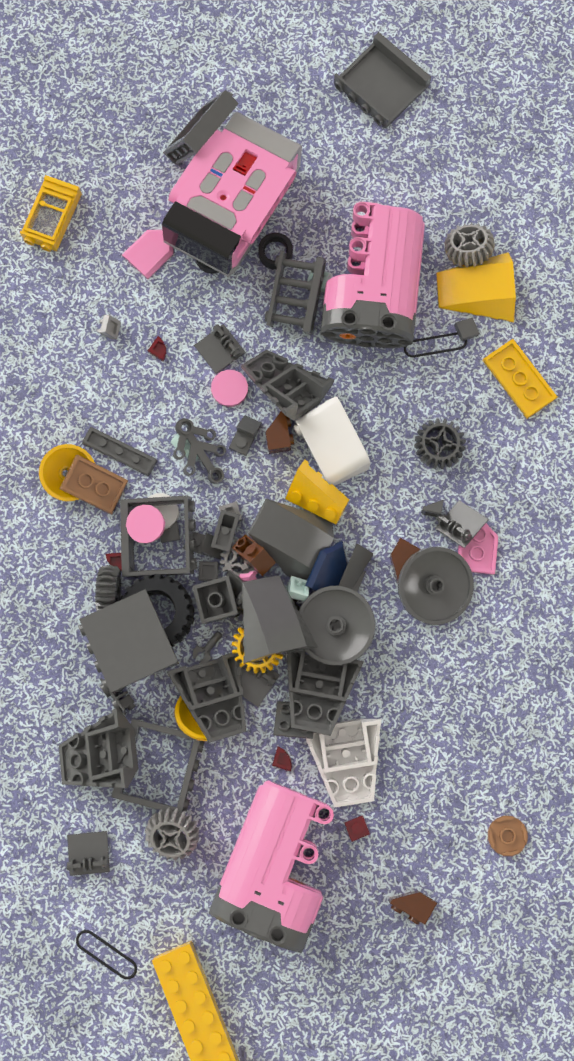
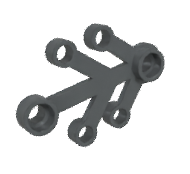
[173,418,226,484]

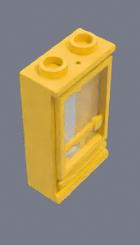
[20,175,82,252]

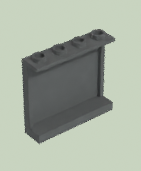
[334,32,431,128]
[78,589,179,694]

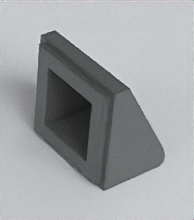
[421,500,444,517]

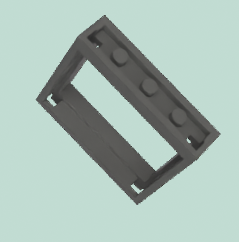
[163,90,239,165]
[120,495,197,578]
[111,719,205,813]

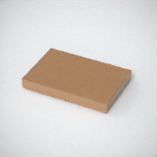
[60,455,128,514]

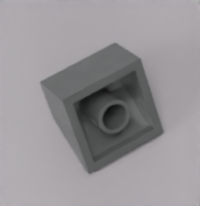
[192,576,239,624]

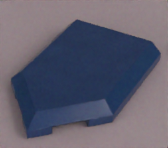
[305,541,348,591]

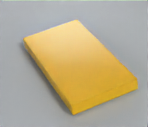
[482,339,558,419]

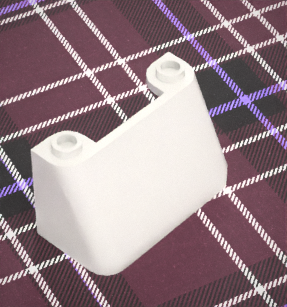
[293,396,370,486]

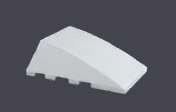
[306,719,381,808]

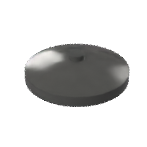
[398,547,474,625]
[299,586,376,665]

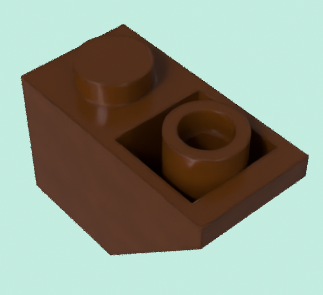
[266,411,294,454]
[232,534,276,576]
[390,538,421,583]
[389,890,437,925]

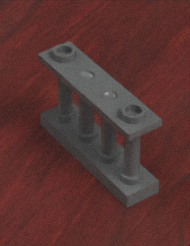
[265,250,327,335]

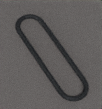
[404,332,467,358]
[76,930,137,979]

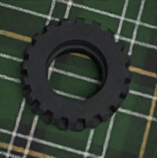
[120,574,195,647]

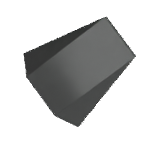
[241,350,335,421]
[248,499,334,580]
[242,575,318,664]
[287,649,364,736]
[167,653,246,743]
[59,707,139,788]

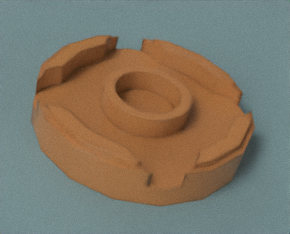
[488,816,528,856]

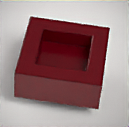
[344,815,370,842]

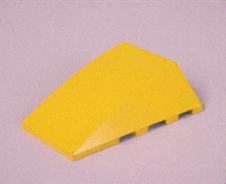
[436,252,516,323]

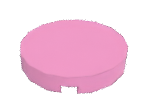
[211,370,248,407]
[126,505,165,544]

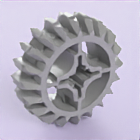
[444,222,495,268]
[145,807,199,861]

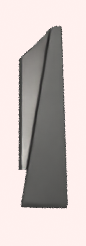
[339,543,374,592]

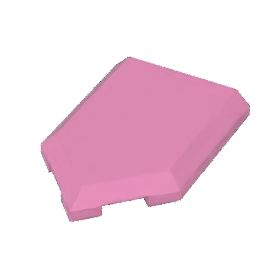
[122,229,174,279]
[458,523,498,575]

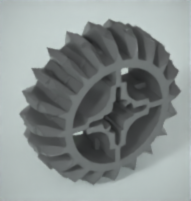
[414,418,466,469]
[95,565,121,611]

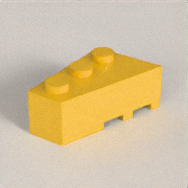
[285,459,349,525]

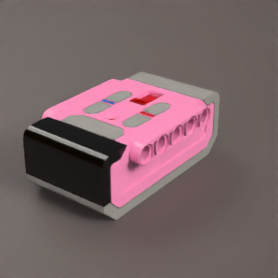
[162,112,302,277]

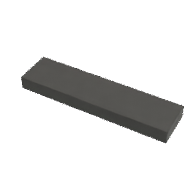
[82,427,158,477]

